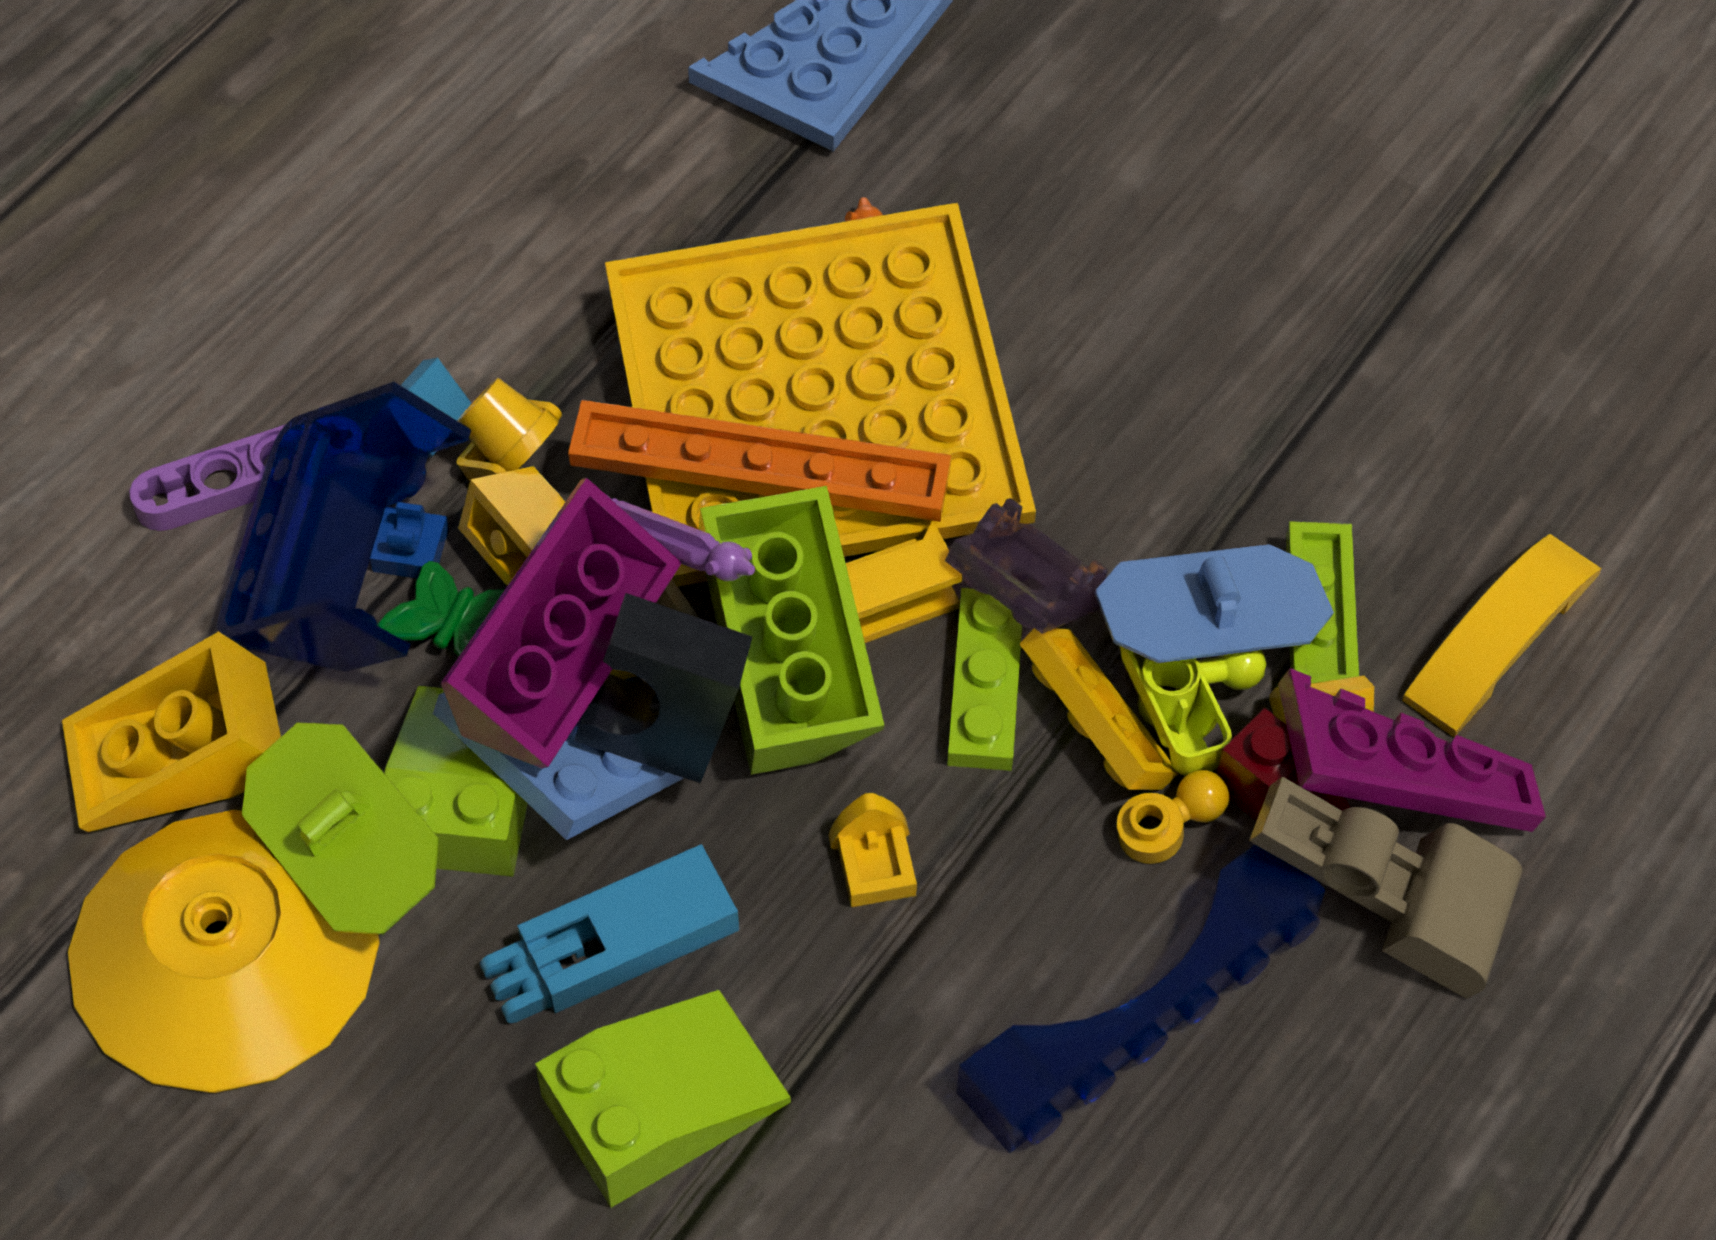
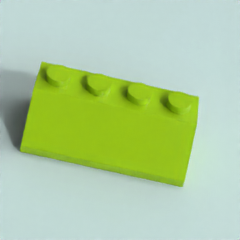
[699,486,885,775]

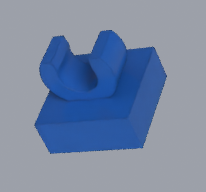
[370,502,449,579]

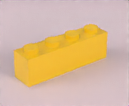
[458,466,636,680]

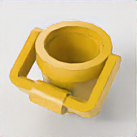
[456,377,562,481]

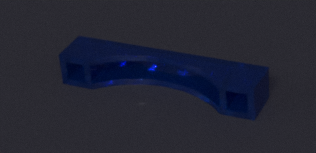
[956,845,1325,1154]

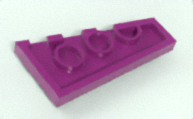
[1278,668,1546,832]

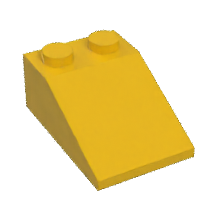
[62,631,281,832]

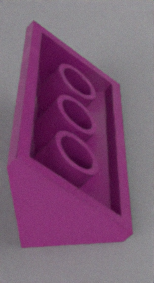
[441,478,682,769]

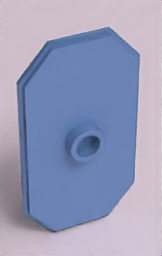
[1095,544,1334,663]

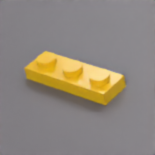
[1020,626,1179,790]

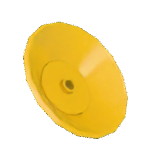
[67,810,380,1093]

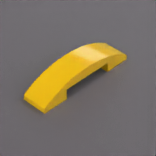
[1402,534,1602,737]

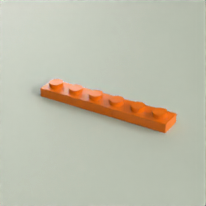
[568,400,951,522]

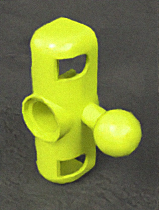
[1120,646,1266,776]

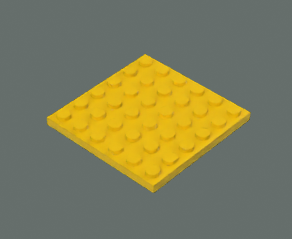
[605,203,1036,586]

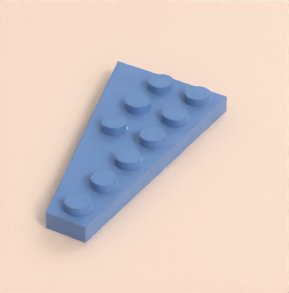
[688,0,953,151]

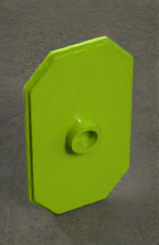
[242,722,439,935]

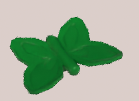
[377,561,505,656]

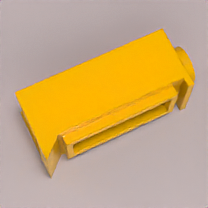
[846,520,962,643]

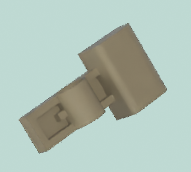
[1249,777,1523,999]

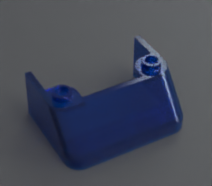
[217,381,471,672]

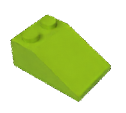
[384,686,528,877]
[535,990,791,1208]

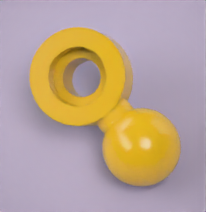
[1117,770,1229,864]

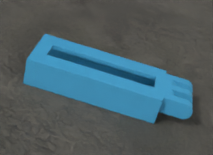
[479,844,739,1023]

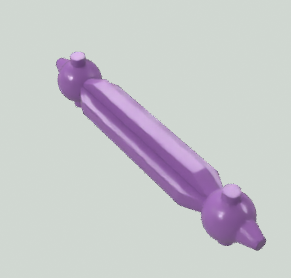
[607,495,755,581]

